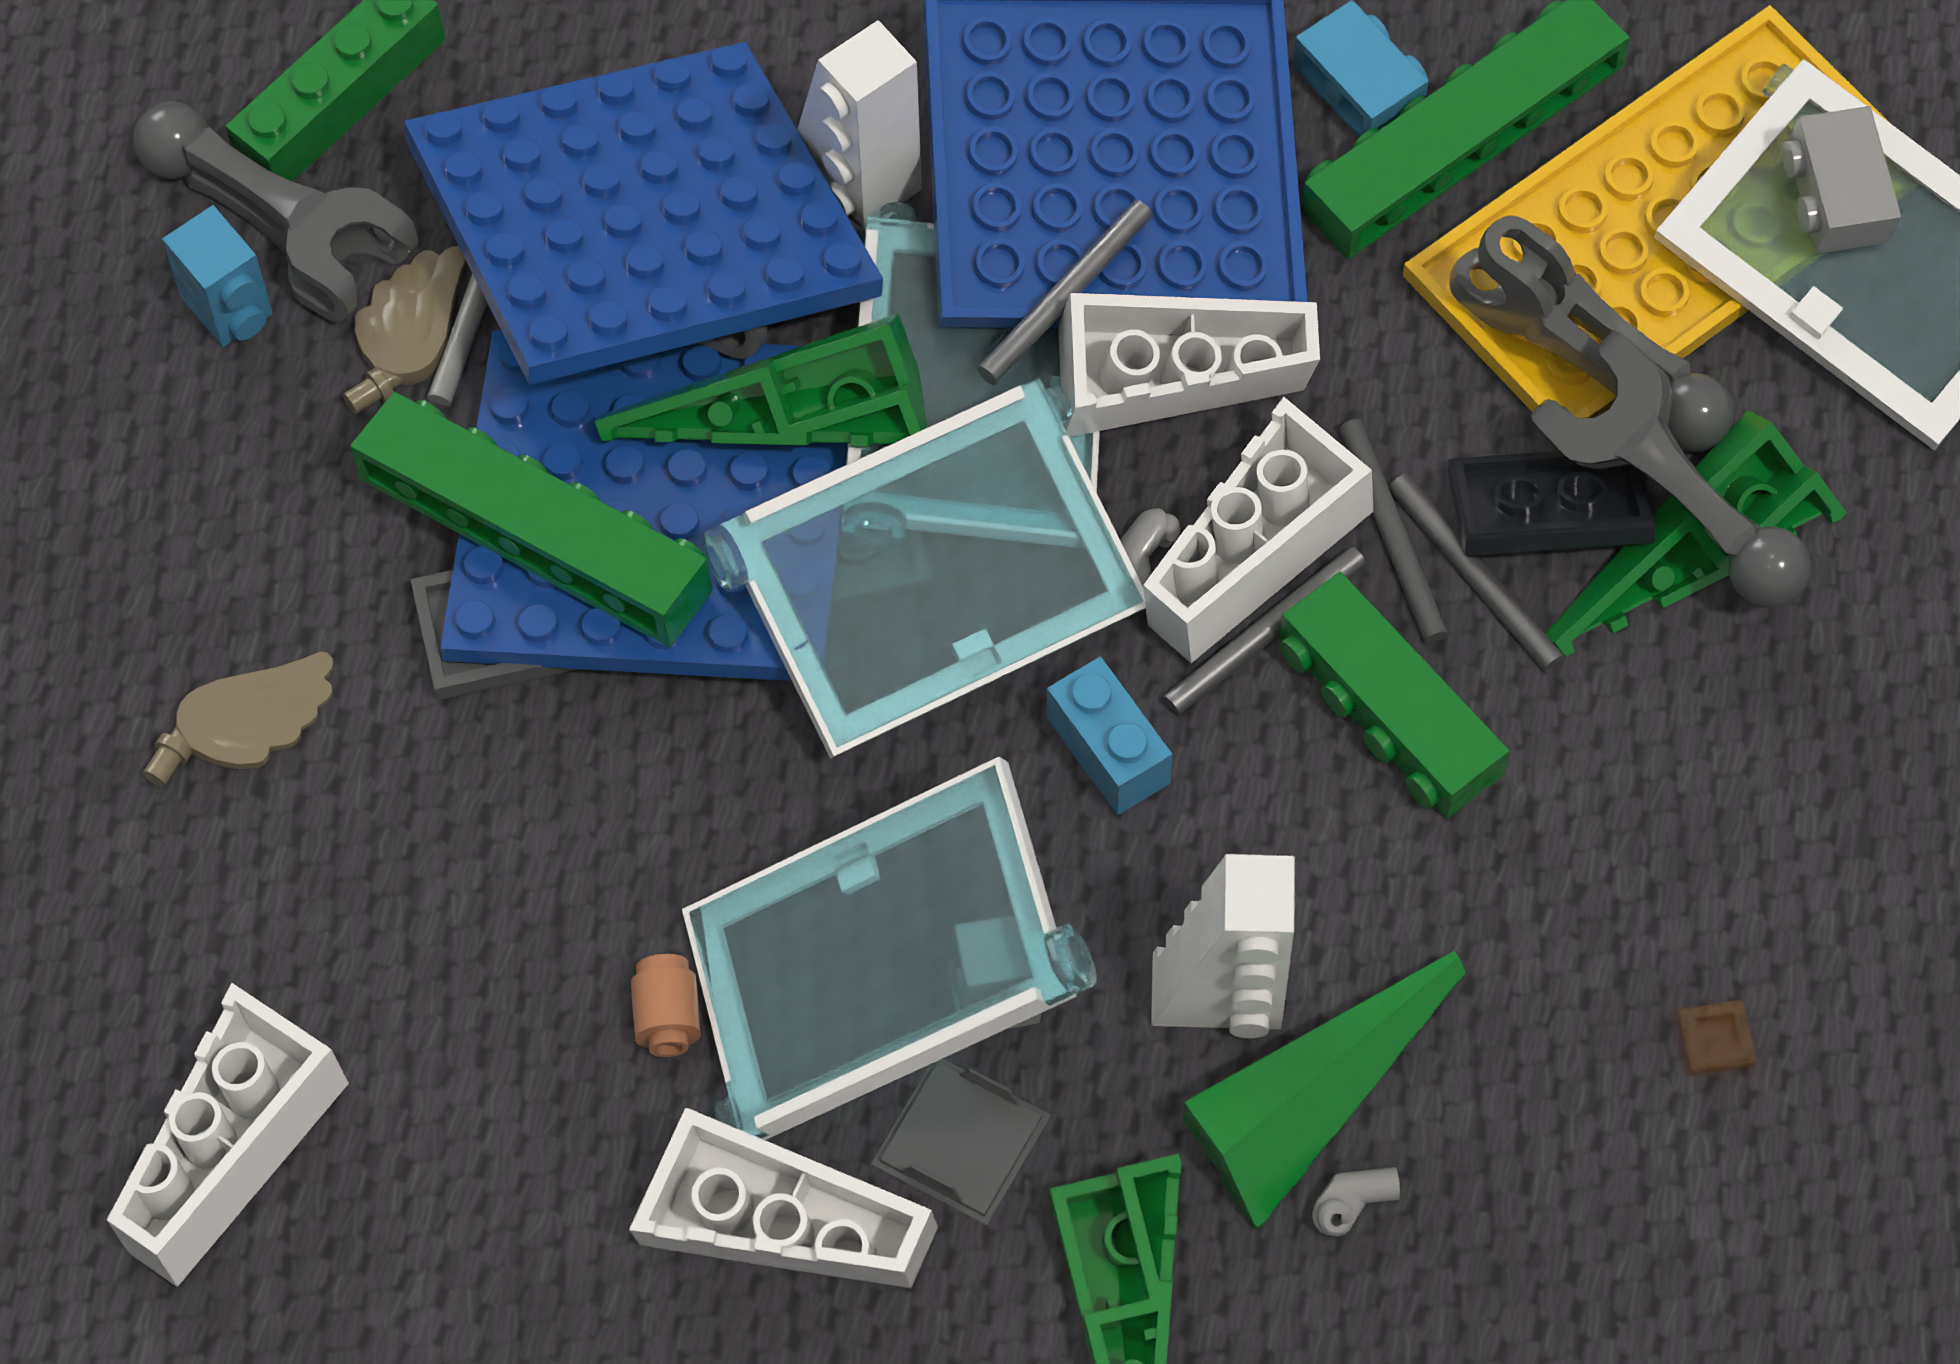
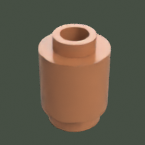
[630,954,701,1057]

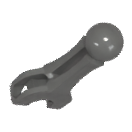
[133,101,419,322]
[1449,215,1734,453]
[1531,330,1811,608]

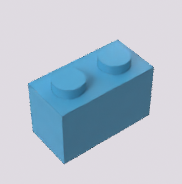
[1293,0,1428,137]
[162,205,273,347]
[1047,656,1173,816]

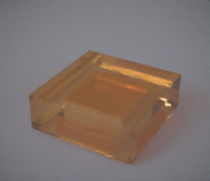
[1676,1000,1757,1076]

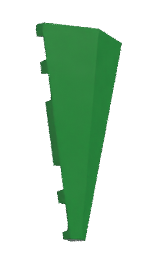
[594,313,927,447]
[1545,410,1847,657]
[1183,951,1466,1230]
[1048,1154,1181,1364]

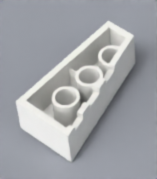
[797,20,922,229]
[1058,293,1320,437]
[1143,397,1373,663]
[1151,854,1294,1038]
[107,983,349,1287]
[629,1108,938,1288]

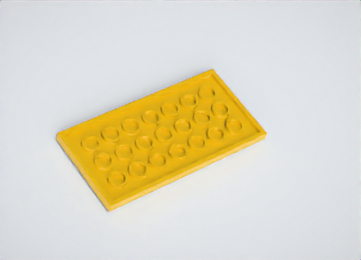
[1403,5,1921,418]

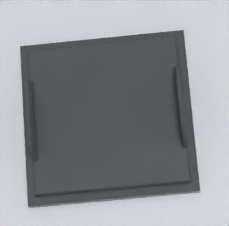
[871,1058,1051,1225]

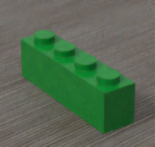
[225,0,446,182]
[1279,571,1510,819]

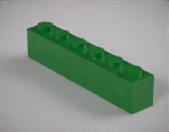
[1302,0,1630,260]
[350,391,713,648]

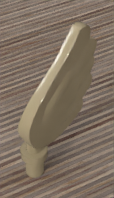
[342,246,467,415]
[143,652,334,787]

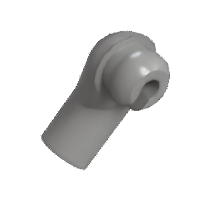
[1120,508,1181,586]
[1312,1167,1400,1237]

